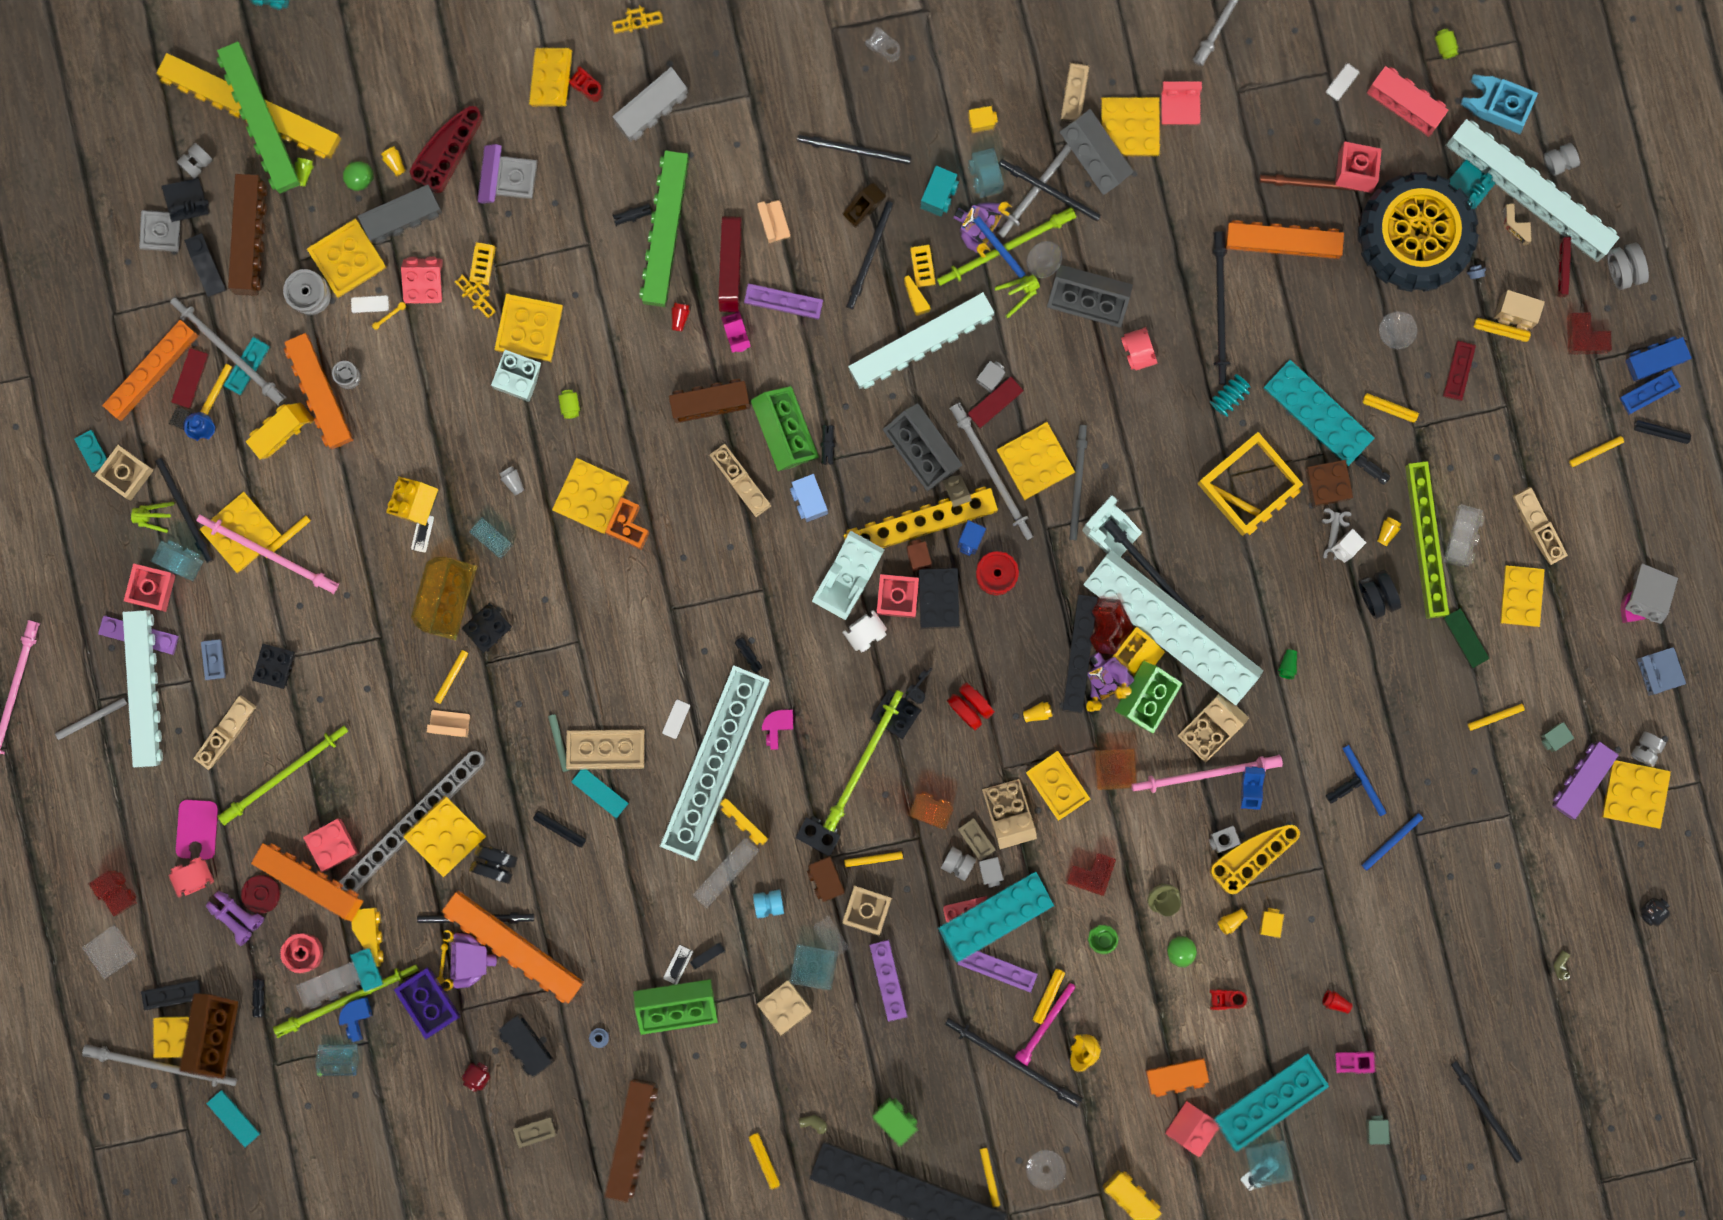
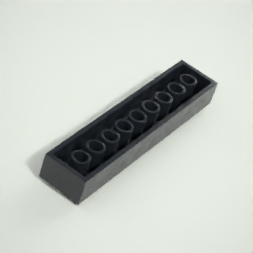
[809,1141,1007,1220]

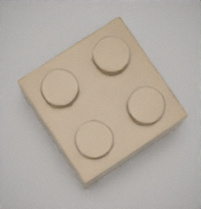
[1494,290,1545,331]
[95,445,153,501]
[843,886,891,935]
[757,980,812,1035]

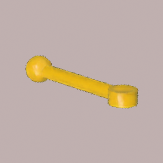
[372,302,406,330]
[437,944,448,984]

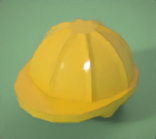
[1070,1034,1101,1072]

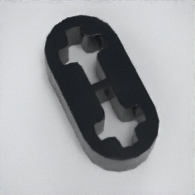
[690,942,725,970]

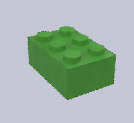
[1115,661,1183,734]
[873,1097,917,1146]

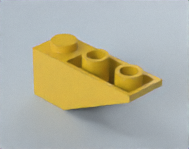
[352,908,384,967]

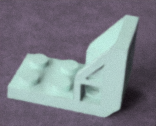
[1082,496,1142,557]
[812,531,885,620]

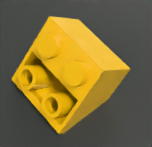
[386,477,438,526]
[1111,627,1165,677]

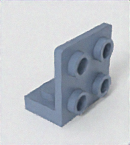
[1637,648,1686,696]

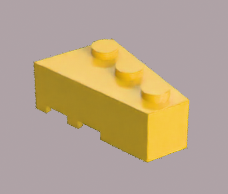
[246,403,314,459]
[1102,1170,1162,1220]

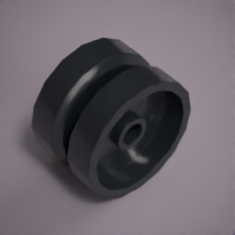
[1358,570,1401,619]
[469,845,518,884]

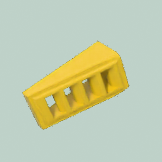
[469,242,496,286]
[910,245,936,288]
[904,275,931,316]

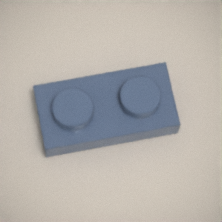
[201,639,226,681]

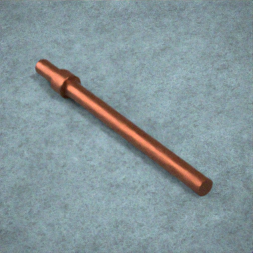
[1259,174,1375,192]

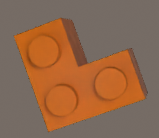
[605,497,650,550]

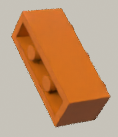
[1145,1058,1209,1097]

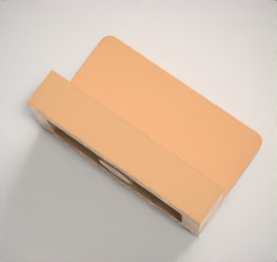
[757,200,790,243]
[427,710,470,737]

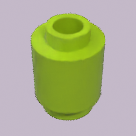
[1435,29,1459,59]
[558,390,580,419]

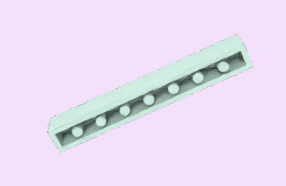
[848,293,994,389]
[123,610,163,767]

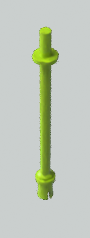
[937,207,1076,286]
[823,690,904,832]
[218,725,348,826]
[273,964,419,1038]

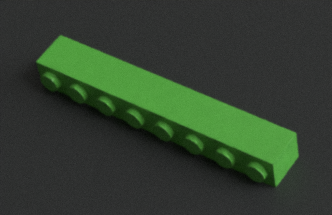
[216,42,301,193]
[639,151,689,307]

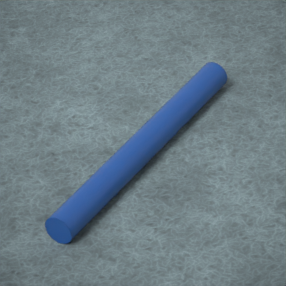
[973,215,1026,278]
[1342,745,1387,816]
[1361,813,1423,871]

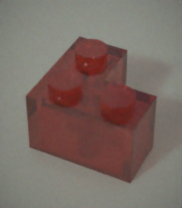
[1567,312,1612,355]
[1090,598,1134,654]
[1066,853,1116,896]
[88,871,137,916]

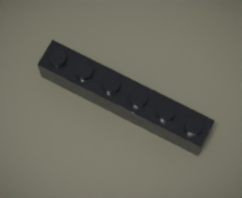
[1062,595,1098,714]

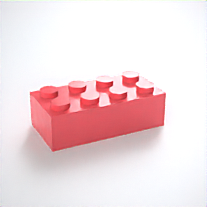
[1367,66,1448,137]

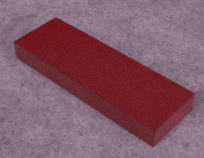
[1557,237,1571,298]
[1442,341,1476,401]
[171,348,209,409]
[967,377,1023,429]

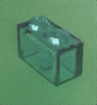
[470,518,513,559]
[315,1045,359,1076]

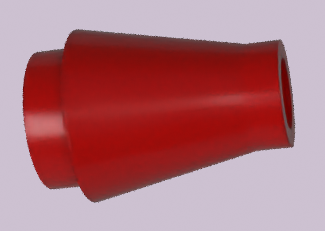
[671,303,690,332]
[1322,990,1353,1014]

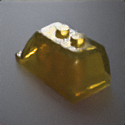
[411,557,477,640]

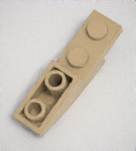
[710,444,771,517]
[1512,487,1568,565]
[193,695,256,770]

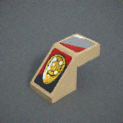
[1503,204,1531,245]

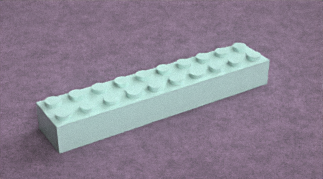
[1446,119,1620,262]
[1083,550,1264,706]
[660,665,770,861]

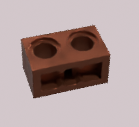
[906,539,932,572]

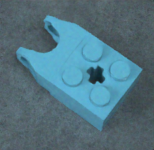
[1461,75,1538,134]

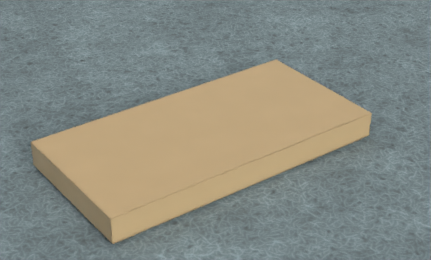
[566,729,645,770]

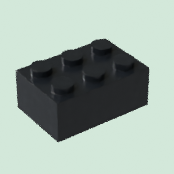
[919,568,960,629]
[498,1014,555,1077]

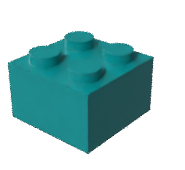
[920,166,959,217]

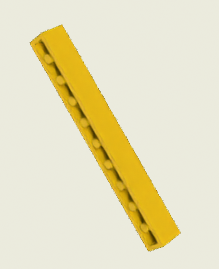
[156,53,341,159]

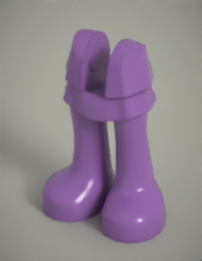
[206,891,265,946]

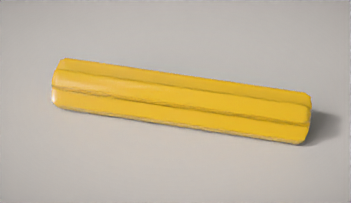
[1474,318,1531,342]
[1363,393,1419,423]
[1033,969,1065,1024]
[749,1133,780,1189]

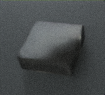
[169,406,193,430]

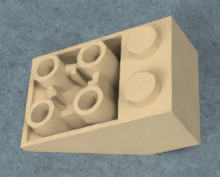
[1178,693,1249,763]
[982,779,1037,849]

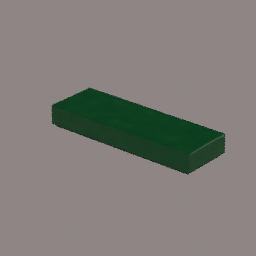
[1443,608,1490,668]

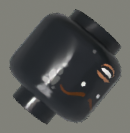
[1640,897,1670,926]

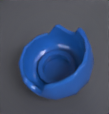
[183,412,215,441]

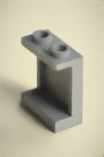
[1625,564,1678,624]

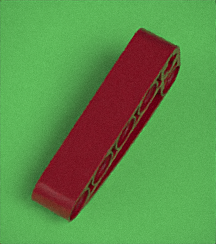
[410,106,483,193]
[719,216,741,312]

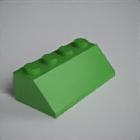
[751,386,819,471]
[633,979,718,1035]

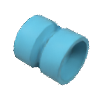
[753,890,784,918]

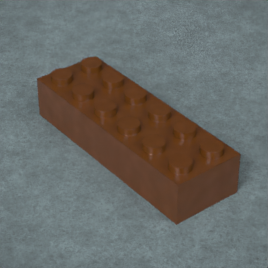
[228,174,268,296]
[604,1078,658,1202]

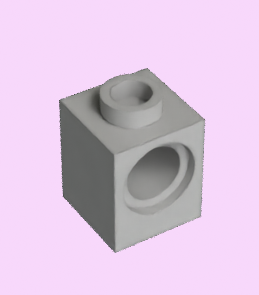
[976,361,1006,393]
[1209,826,1241,853]
[978,857,1003,887]

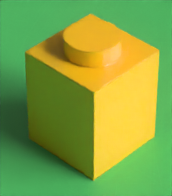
[968,106,998,133]
[1259,908,1284,938]

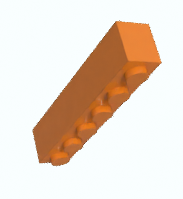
[1225,220,1344,259]
[102,320,199,421]
[284,333,353,450]
[251,843,363,921]

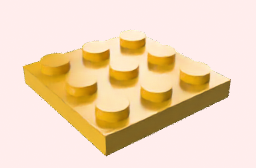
[1101,98,1160,156]
[307,218,387,298]
[494,294,563,362]
[996,422,1075,501]
[552,458,629,535]
[200,492,282,573]
[1602,760,1671,829]
[403,795,486,877]

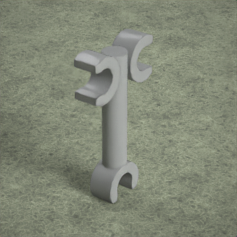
[1322,508,1351,561]

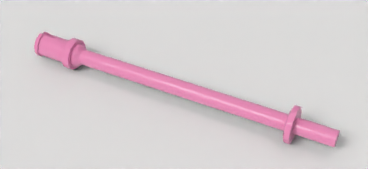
[196,515,339,594]
[0,620,40,754]
[1131,755,1283,793]

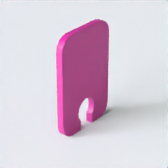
[176,800,218,860]

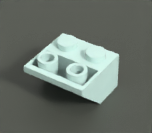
[491,350,541,402]

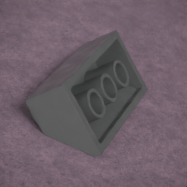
[1059,109,1134,195]
[358,185,442,244]
[1047,264,1133,328]
[883,403,963,492]

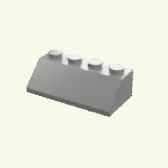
[613,67,688,142]

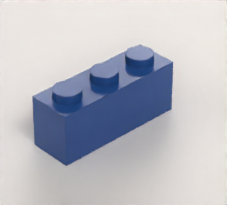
[1625,336,1691,382]
[957,520,986,556]

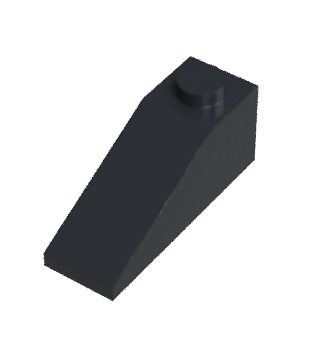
[184,234,226,297]

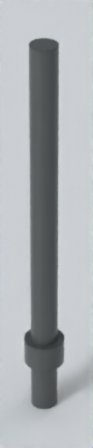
[1069,425,1088,540]

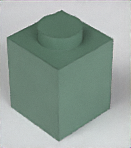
[1541,722,1574,752]
[1366,1115,1390,1145]

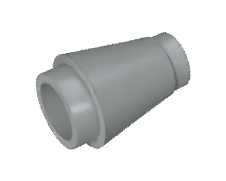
[499,466,525,496]

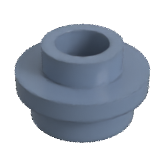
[1467,265,1486,279]
[589,1028,609,1048]

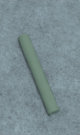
[548,714,570,772]

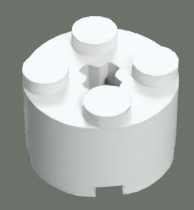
[842,610,887,653]

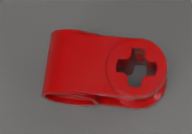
[568,67,603,102]
[1209,990,1247,1010]

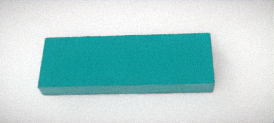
[223,336,271,396]
[571,769,629,819]
[206,1090,260,1147]

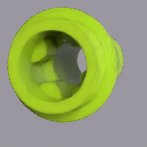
[295,158,313,187]

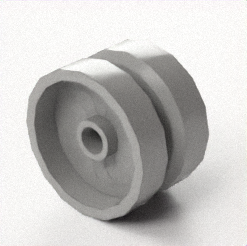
[1607,242,1649,290]
[283,269,331,315]

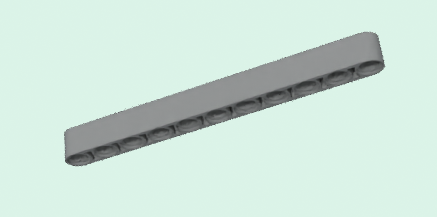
[339,751,485,892]

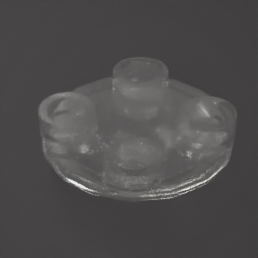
[1379,311,1418,349]

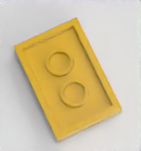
[529,48,572,106]
[1500,565,1545,627]
[1026,751,1090,821]
[720,798,769,845]

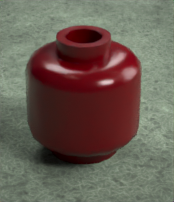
[461,1062,491,1093]

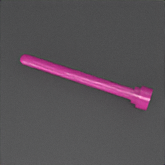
[1014,983,1075,1066]

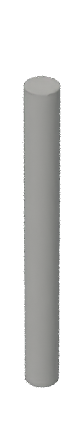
[55,697,128,740]

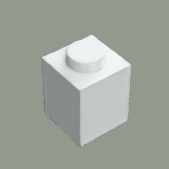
[1331,529,1366,563]

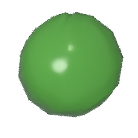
[343,161,374,191]
[1088,925,1118,954]
[1167,936,1197,967]

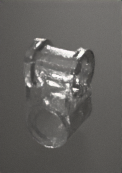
[864,27,901,62]

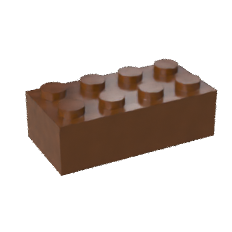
[669,379,751,423]
[179,994,239,1079]

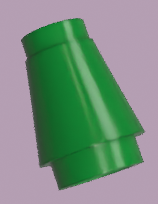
[1278,649,1298,679]

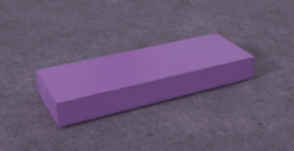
[478,144,501,203]

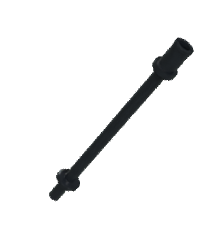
[1212,231,1231,385]
[1103,518,1205,624]
[945,1018,1083,1108]

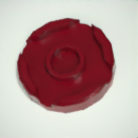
[241,875,281,914]

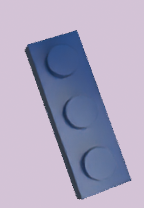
[1619,370,1681,415]

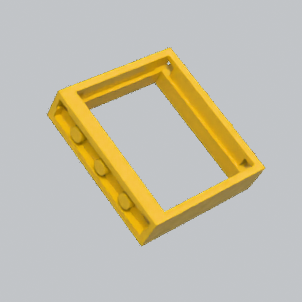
[1197,432,1304,536]

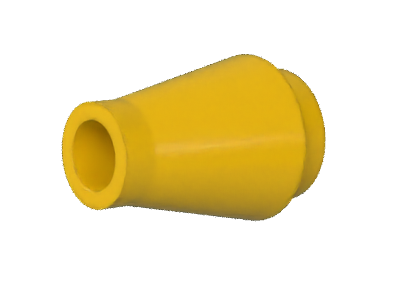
[381,147,406,177]
[1377,517,1401,546]
[1023,701,1053,723]
[1217,909,1248,935]

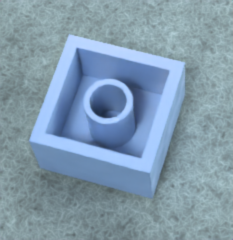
[790,474,828,522]

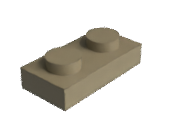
[943,474,972,507]
[958,818,996,861]
[513,1117,557,1148]

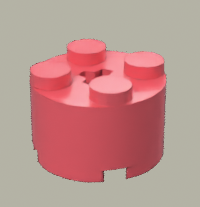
[1121,327,1158,371]
[169,857,214,898]
[281,933,323,973]

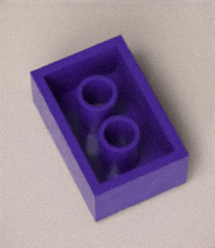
[394,968,461,1039]

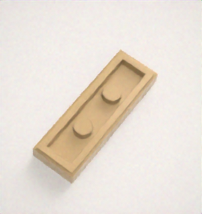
[1061,63,1089,122]

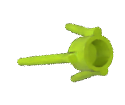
[995,274,1040,318]
[131,502,175,533]

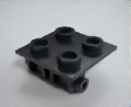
[161,178,209,222]
[461,602,512,653]
[252,644,295,689]
[905,668,932,704]
[870,690,922,740]

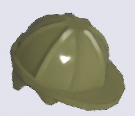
[1147,883,1182,917]

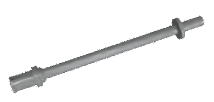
[1193,0,1238,66]
[997,144,1071,238]
[170,297,287,407]
[950,403,1033,540]
[82,1044,237,1087]

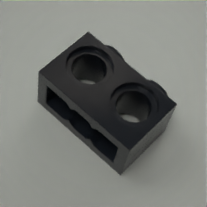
[795,816,841,856]

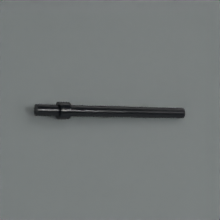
[797,135,911,165]
[998,159,1101,221]
[846,201,894,310]
[155,458,214,563]
[417,912,534,924]
[1450,1060,1522,1163]

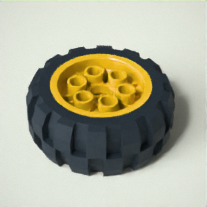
[1358,172,1479,292]

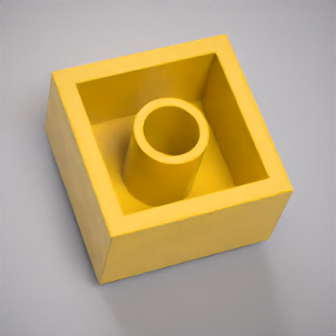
[153,1016,189,1058]

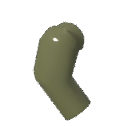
[1553,950,1570,981]
[799,1115,827,1134]

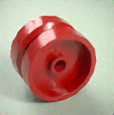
[975,551,1019,596]
[946,682,995,731]

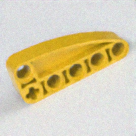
[1209,825,1300,894]

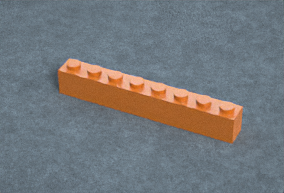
[442,890,584,1004]

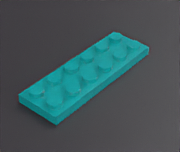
[1263,360,1374,467]
[938,872,1054,962]
[1213,1054,1329,1152]

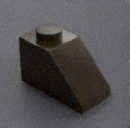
[842,183,886,228]

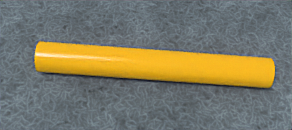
[200,364,233,414]
[1569,436,1624,467]
[1210,483,1261,517]
[266,515,311,558]
[434,650,469,704]
[1467,703,1525,731]
[844,851,903,867]
[980,1147,1000,1207]

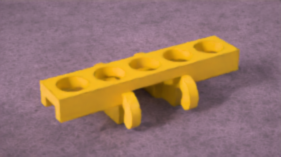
[612,5,663,33]
[455,275,497,319]

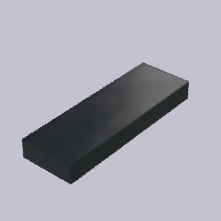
[141,980,202,1011]

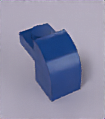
[1241,767,1265,810]
[339,997,373,1042]

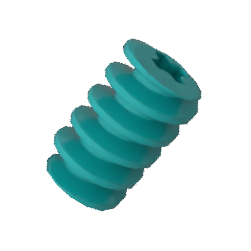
[1209,374,1251,417]

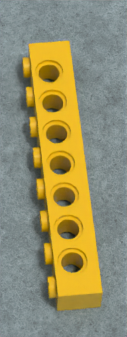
[843,487,998,548]

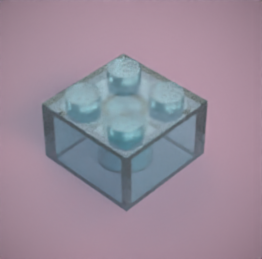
[968,148,1004,198]
[151,540,204,582]
[790,944,838,990]
[1244,1139,1294,1188]

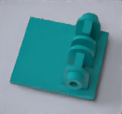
[1449,159,1496,209]

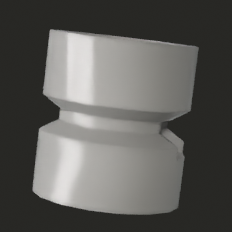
[176,143,213,179]
[1544,143,1580,176]
[332,361,361,389]
[1631,731,1666,767]
[941,846,976,881]

